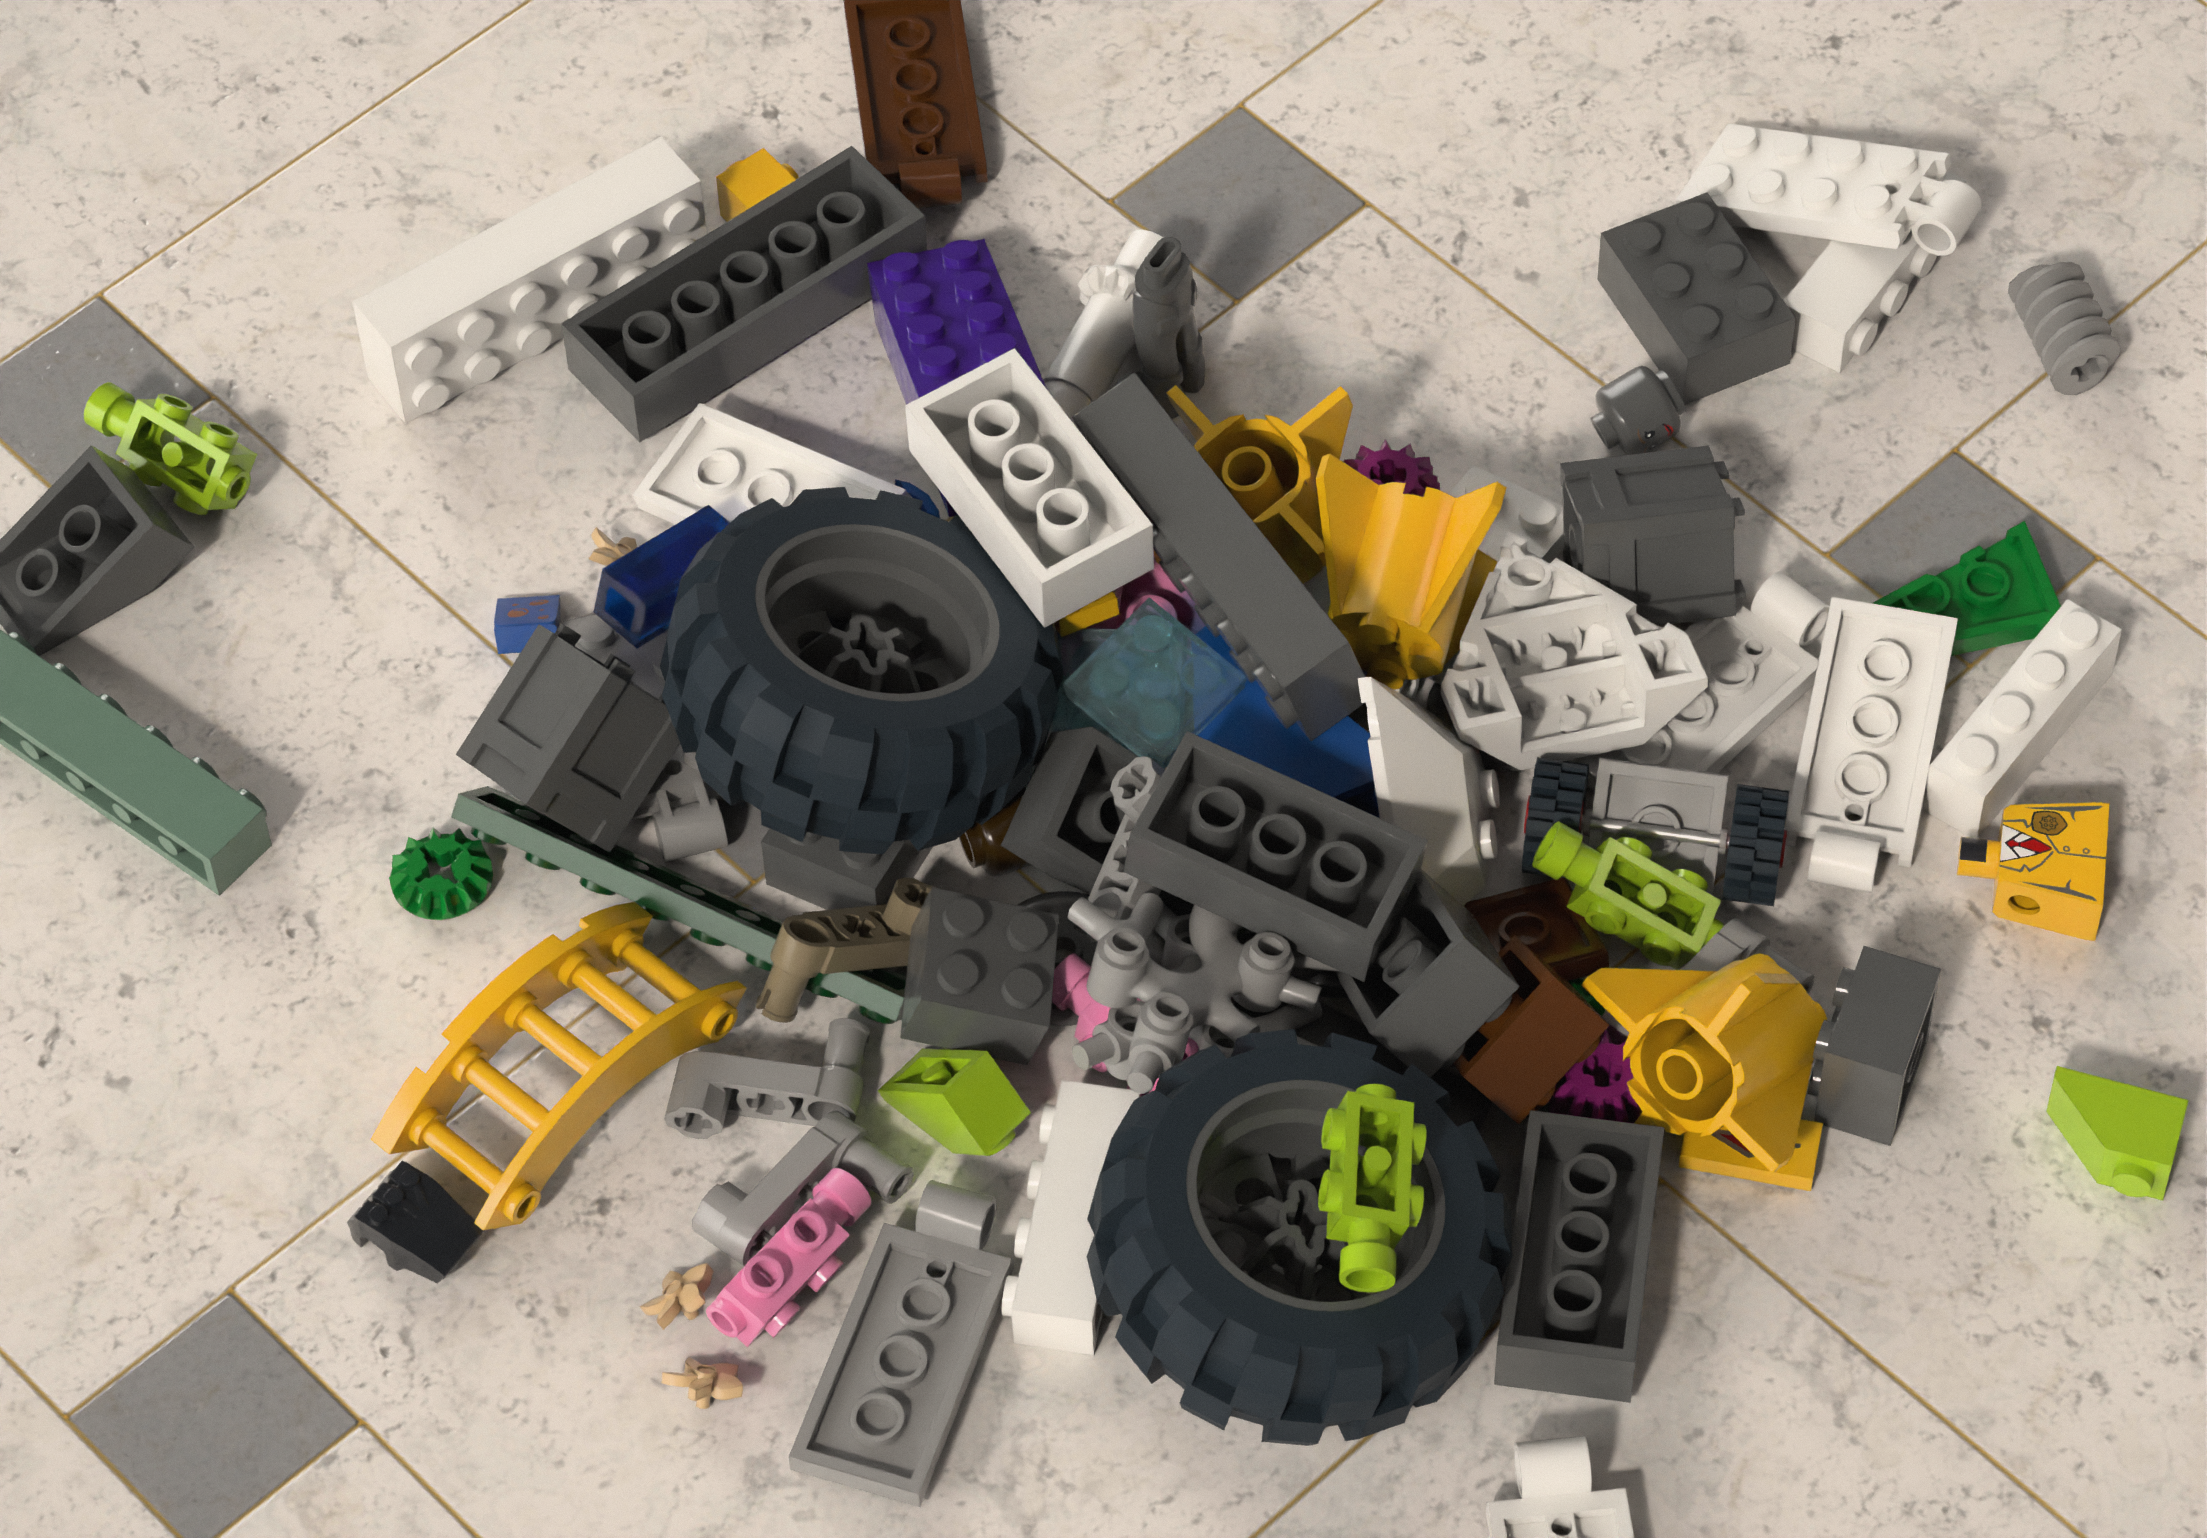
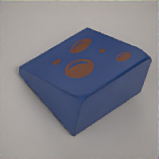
[494,595,560,654]

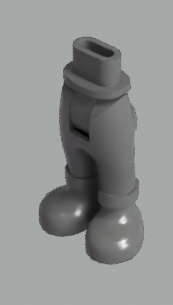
[1115,237,1205,419]

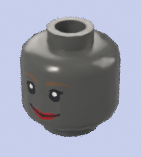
[1590,366,1686,455]

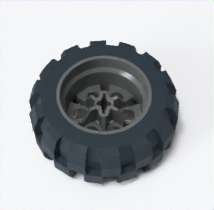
[660,487,1064,854]
[1086,1029,1513,1446]

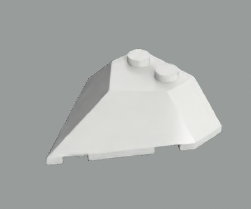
[1441,530,1708,770]
[1357,677,1499,905]

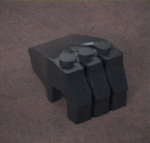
[347,1161,485,1283]

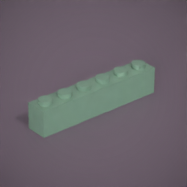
[0,630,272,896]

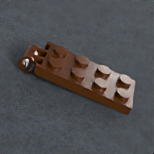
[843,0,988,209]

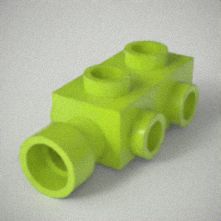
[84,382,258,515]
[1532,821,1724,970]
[1318,1084,1426,1293]

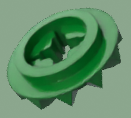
[389,827,493,920]

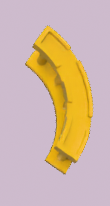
[371,902,747,1231]

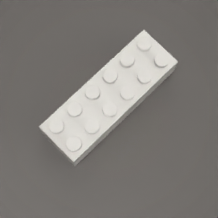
[353,136,707,424]

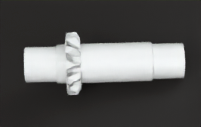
[1043,230,1163,429]

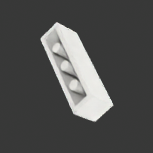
[1784,172,1967,373]
[1922,599,2122,838]
[1002,1080,1141,1355]

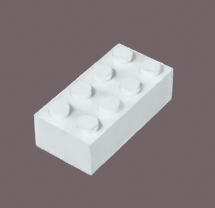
[905,348,1154,628]

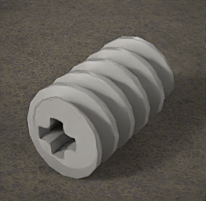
[2008,262,2121,395]

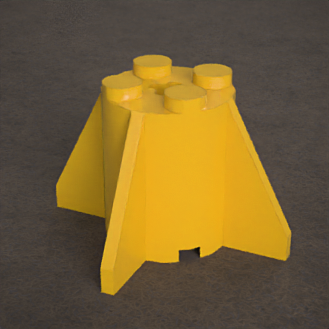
[1153,385,1353,584]
[1316,454,1507,690]
[1581,953,1827,1174]

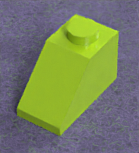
[877,1048,1031,1156]
[2046,1066,2189,1201]

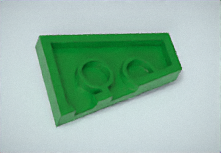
[1872,521,2061,656]

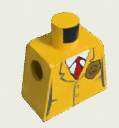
[1957,802,2110,941]

